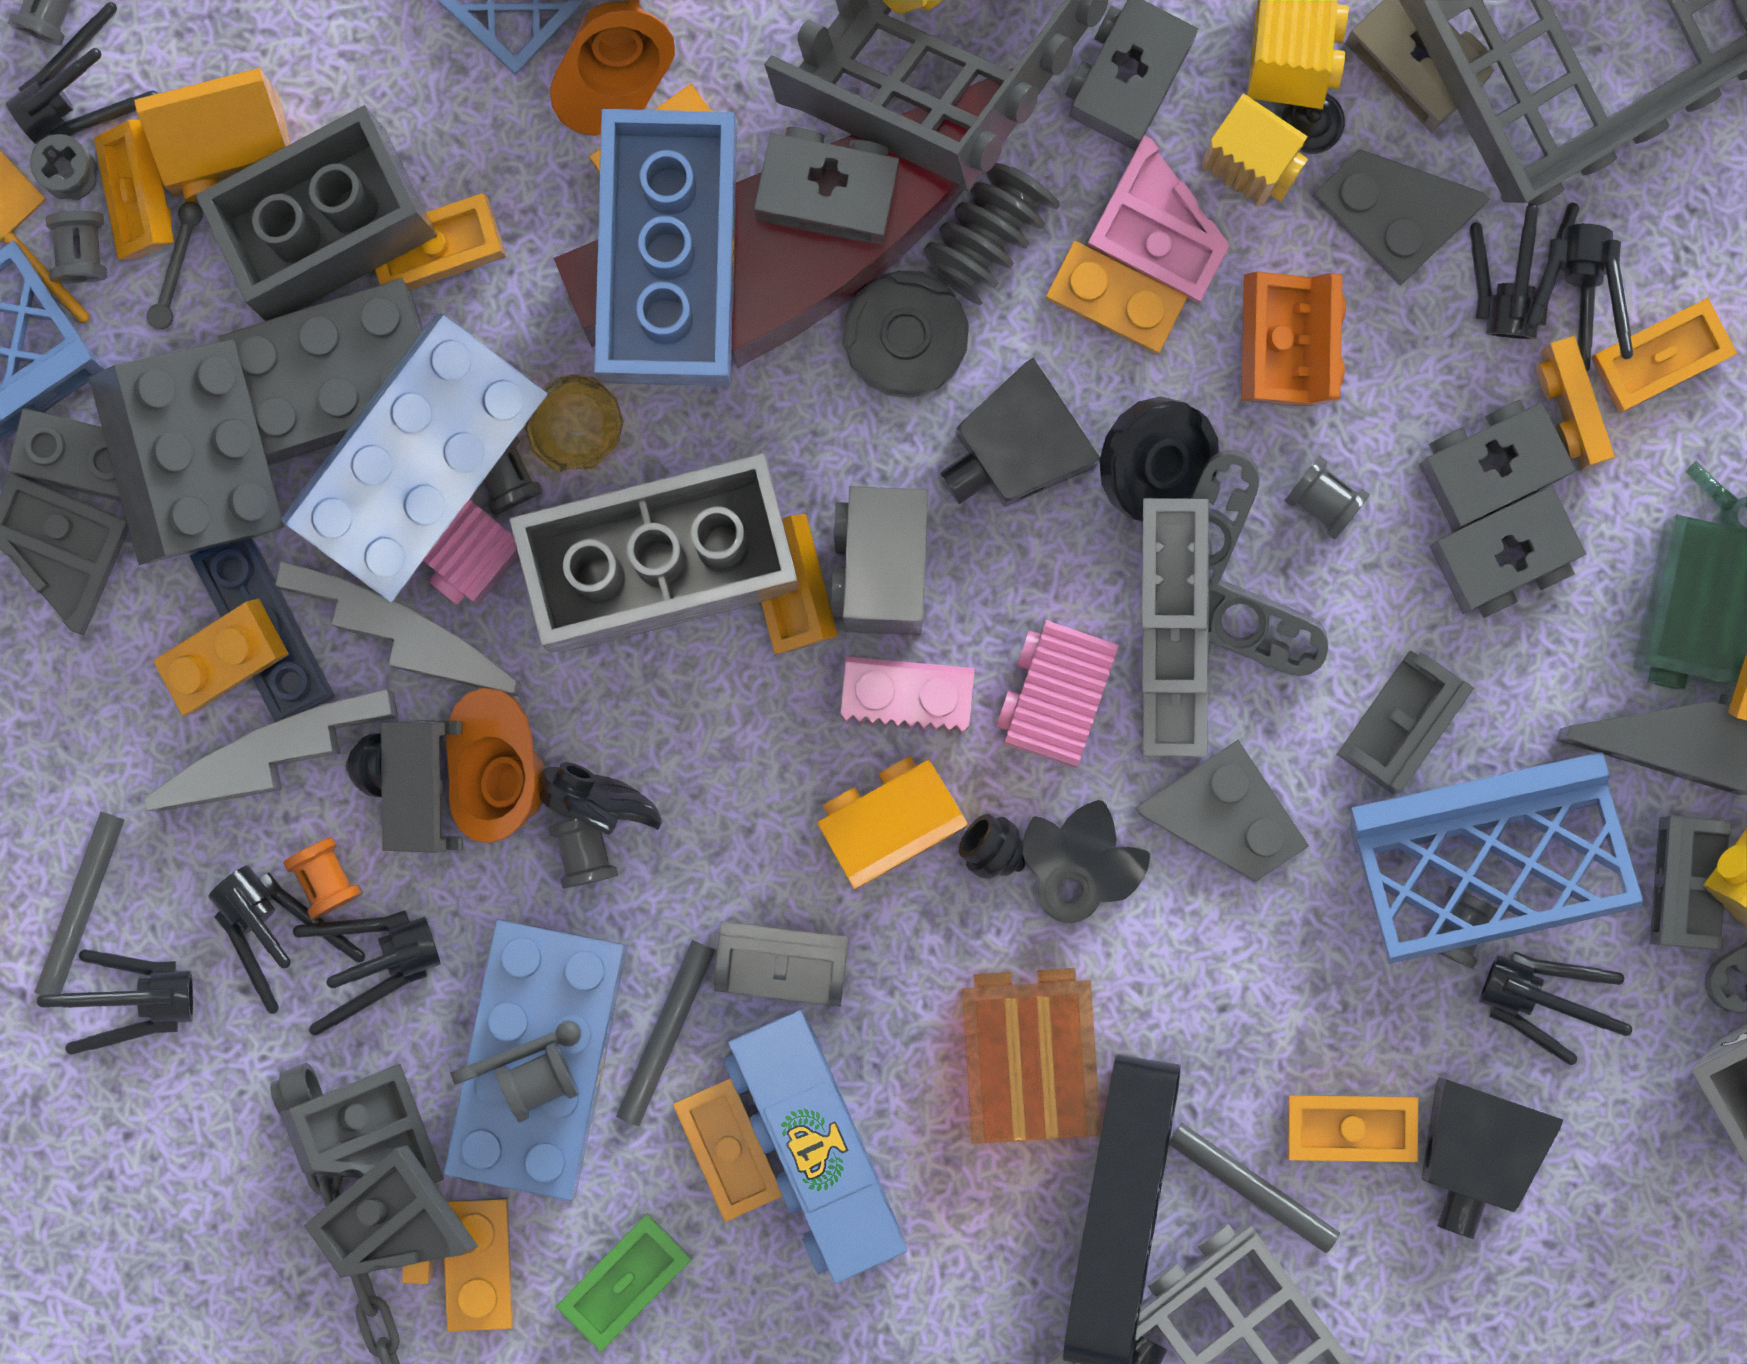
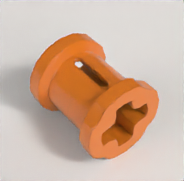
[283,837,363,920]

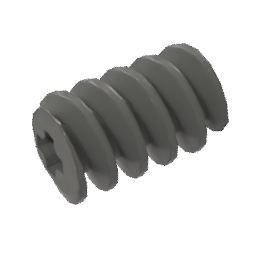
[923,163,1060,305]

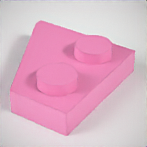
[1087,135,1230,305]

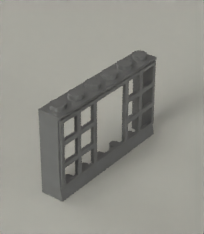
[764,0,1108,192]
[1399,0,1747,206]

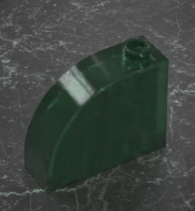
[1633,514,1747,690]

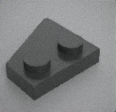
[1312,149,1490,286]
[0,473,129,636]
[1135,740,1309,882]
[280,1064,444,1183]
[304,1145,479,1278]

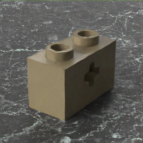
[1345,0,1495,134]

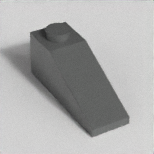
[1557,694,1747,796]

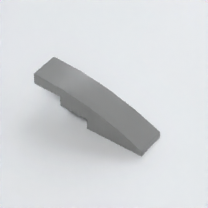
[1142,498,1209,757]
[275,561,522,697]
[144,689,398,812]

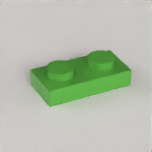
[555,1213,693,1352]

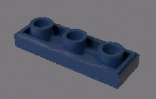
[189,538,335,722]

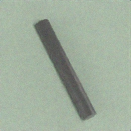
[34,811,125,995]
[616,940,715,1126]
[1169,1122,1340,1253]

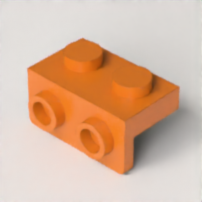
[1241,271,1346,406]

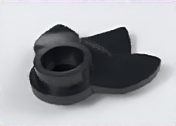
[540,762,662,835]
[1022,800,1150,923]

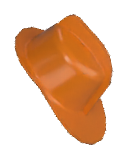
[550,0,675,136]
[446,687,546,843]

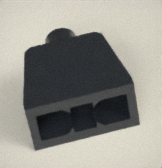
[939,358,1100,507]
[1421,1077,1563,1239]

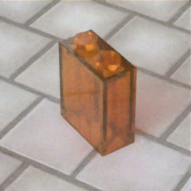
[961,968,1101,1144]

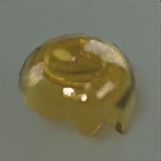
[525,374,624,472]

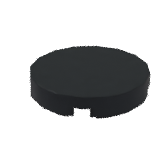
[843,270,969,398]
[1099,396,1219,522]

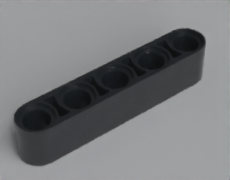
[1063,1055,1181,1364]

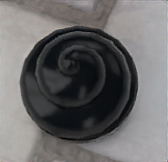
[1281,93,1345,154]
[345,733,382,797]
[959,814,1025,879]

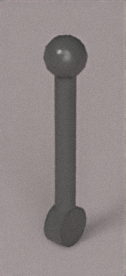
[146,202,203,329]
[450,1020,581,1085]

